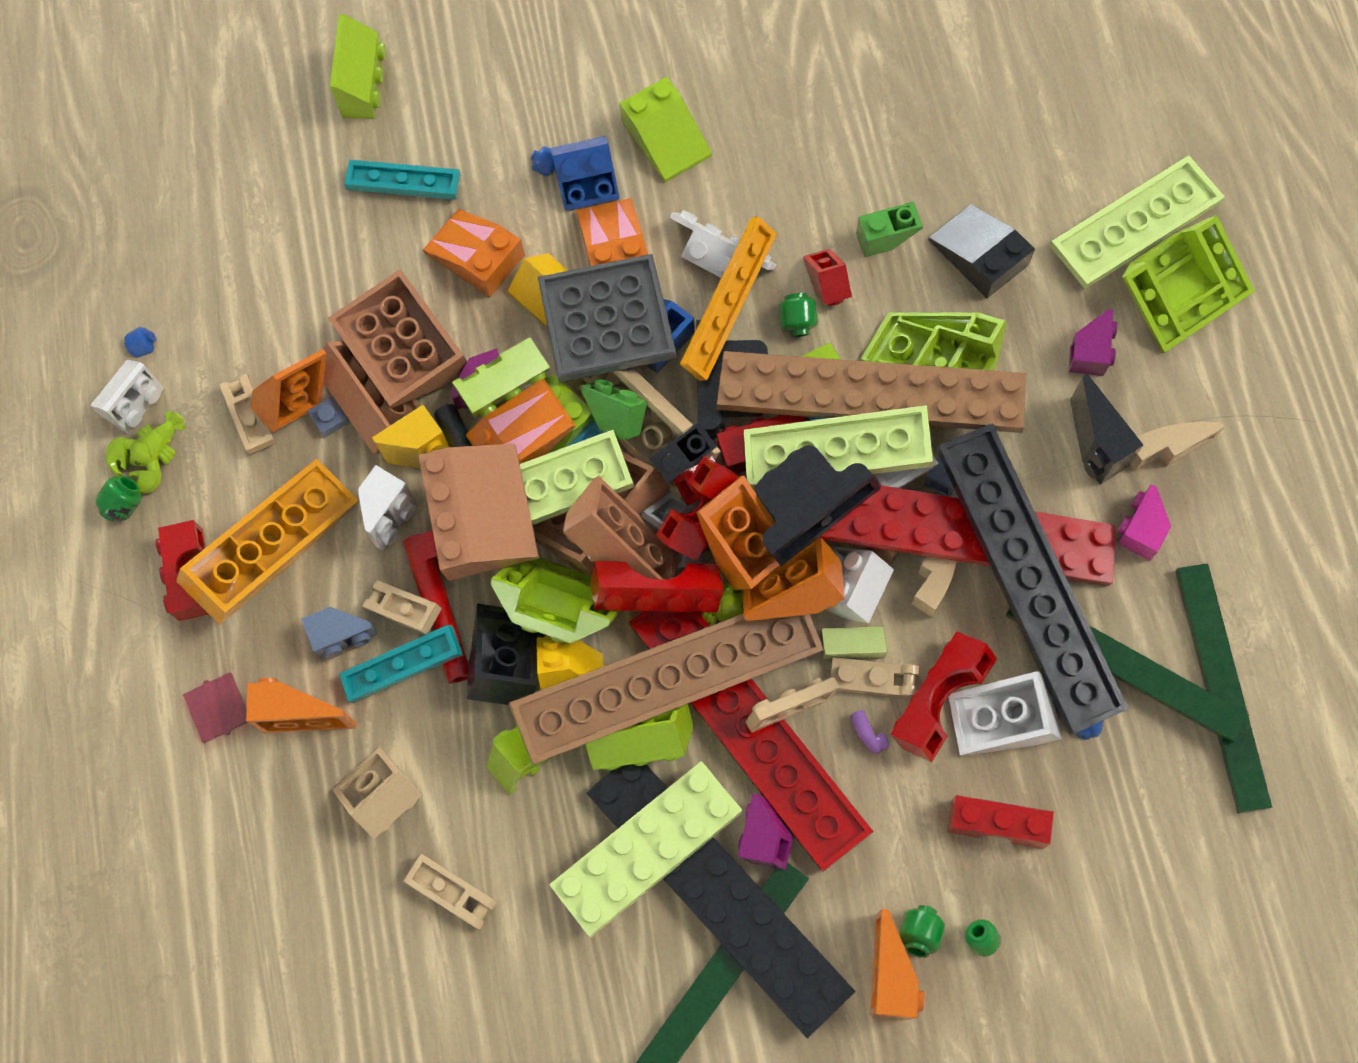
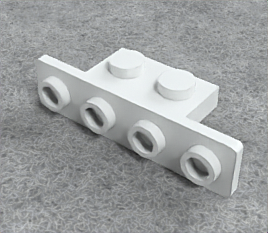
[670,210,776,278]

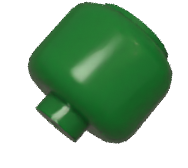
[965,919,1001,957]

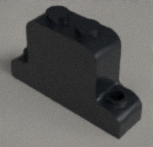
[696,320,768,440]
[756,445,881,566]

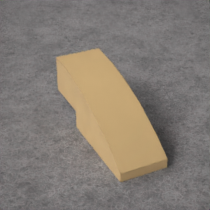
[1131,421,1225,471]
[912,556,957,618]

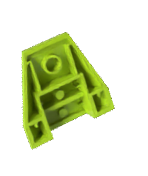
[861,312,1006,371]

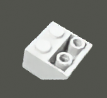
[90,360,164,434]
[358,465,417,551]
[825,546,894,623]

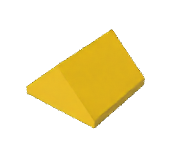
[507,253,568,328]

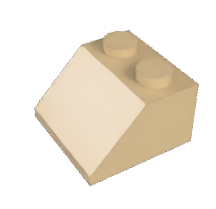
[332,747,423,839]

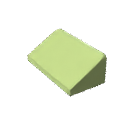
[822,626,887,660]

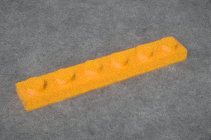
[680,216,777,381]

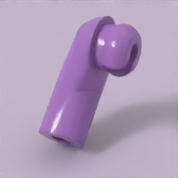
[850,710,889,753]

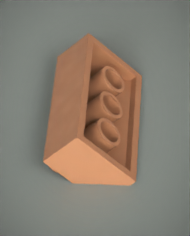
[323,340,420,455]
[563,475,678,580]

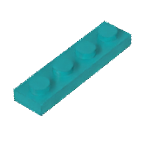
[344,159,461,200]
[339,625,463,703]

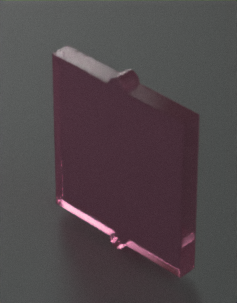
[183,672,248,743]

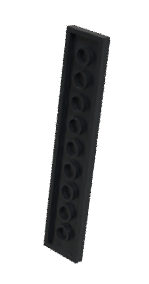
[935,423,1128,735]
[586,764,856,1039]

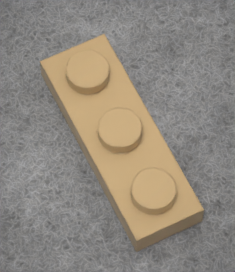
[745,677,840,733]

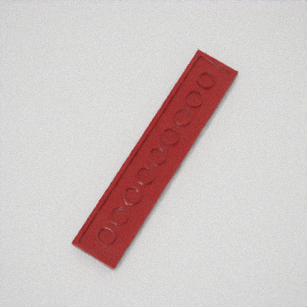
[820,485,1115,586]
[629,611,874,873]

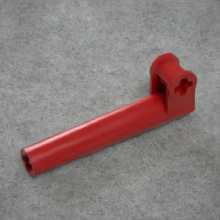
[403,530,469,684]

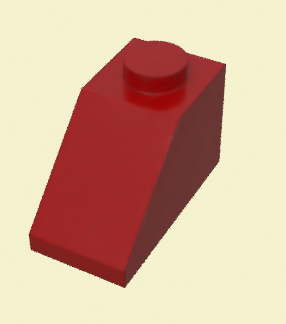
[803,249,852,306]

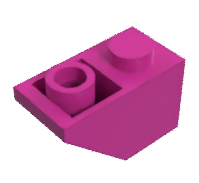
[1117,484,1171,561]

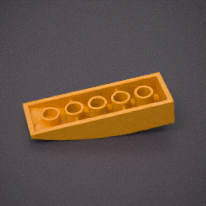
[176,458,359,625]

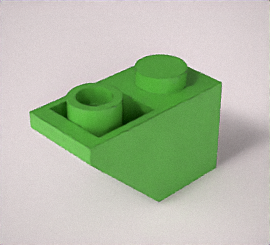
[856,202,923,257]
[581,379,647,440]

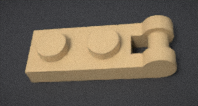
[219,373,276,455]
[361,580,442,635]
[830,657,920,699]
[403,854,497,930]

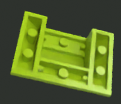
[1123,215,1255,353]
[490,557,620,643]

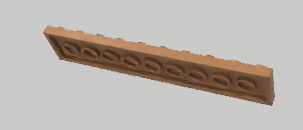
[717,351,1027,433]
[508,614,824,765]

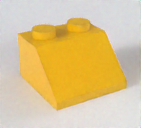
[372,405,449,469]
[537,635,604,690]

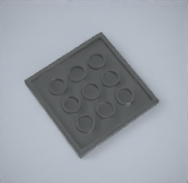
[538,254,677,382]

